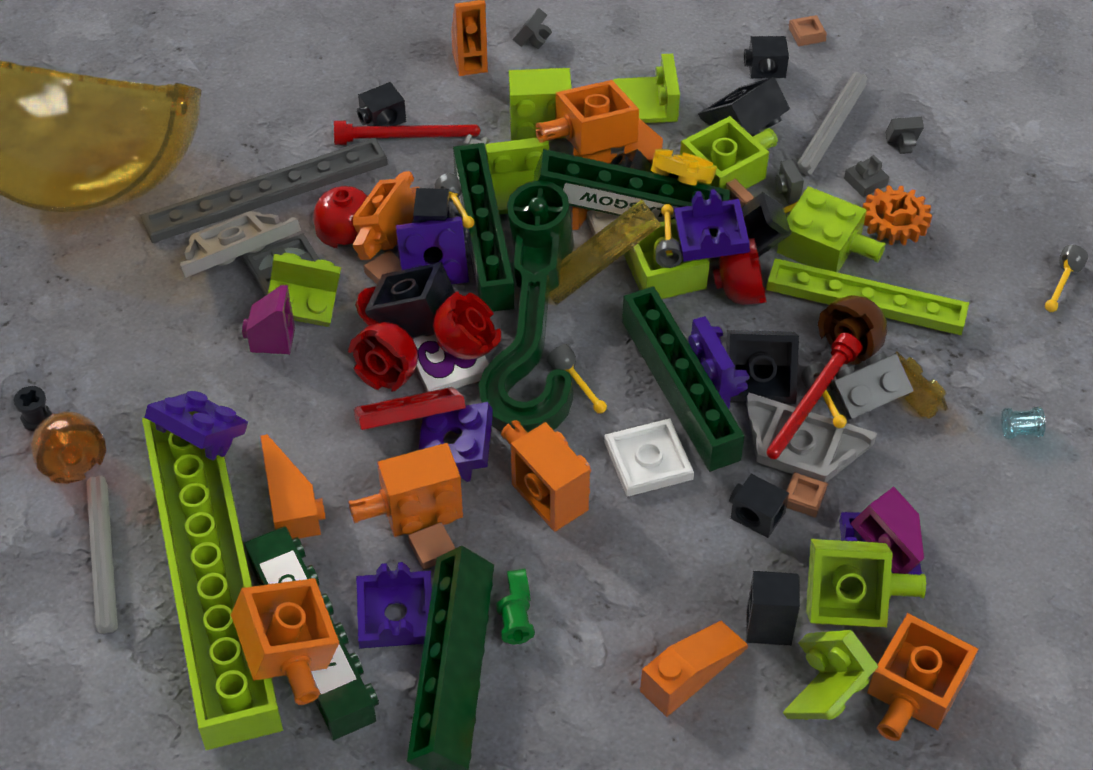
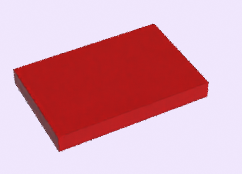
[353,387,466,430]

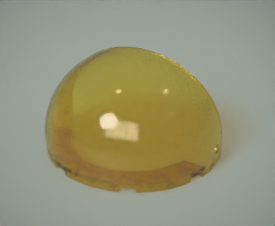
[0,61,202,213]

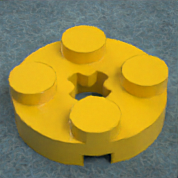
[651,149,717,185]

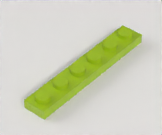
[766,258,969,335]

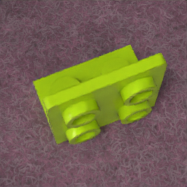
[613,53,680,123]
[485,138,549,215]
[268,253,341,327]
[783,630,879,720]

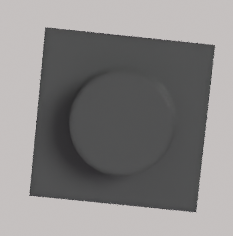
[775,159,804,205]

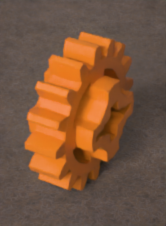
[862,185,932,246]

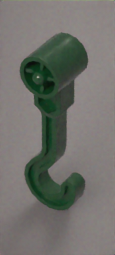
[479,180,574,432]

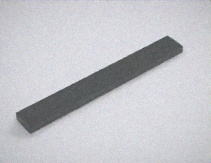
[141,138,388,243]

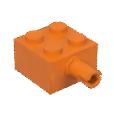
[535,80,639,155]
[501,420,591,532]
[348,442,463,537]
[231,578,339,705]
[867,613,979,741]

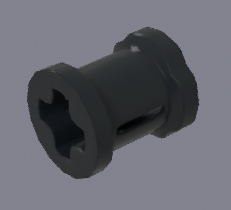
[14,386,53,431]

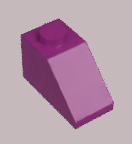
[242,285,295,355]
[850,487,924,574]

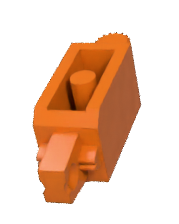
[352,171,420,260]

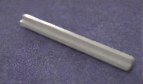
[797,72,868,176]
[86,475,118,634]

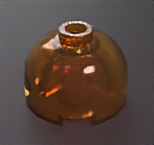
[30,411,106,484]

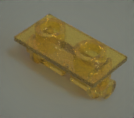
[895,352,948,419]

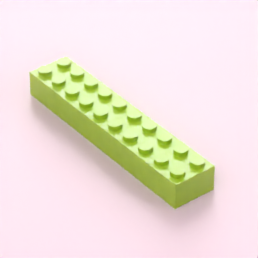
[142,411,283,750]

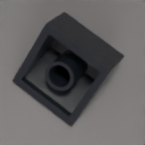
[698,77,790,137]
[365,262,455,337]
[726,330,799,404]

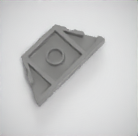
[180,211,301,278]
[746,393,877,483]

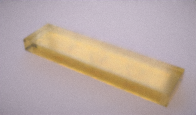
[549,199,661,305]

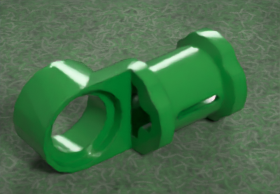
[496,568,535,645]

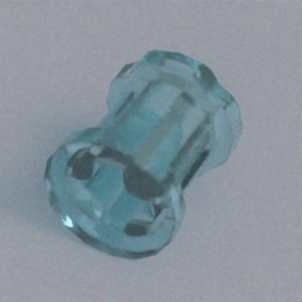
[1001,406,1046,439]

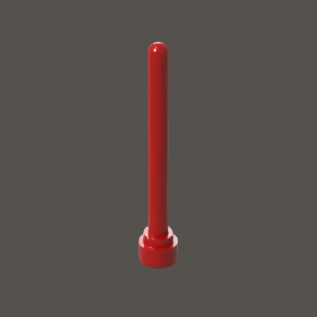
[334,120,481,145]
[766,333,862,460]

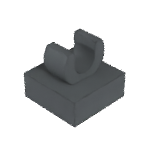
[513,8,552,49]
[885,116,924,154]
[844,155,889,197]

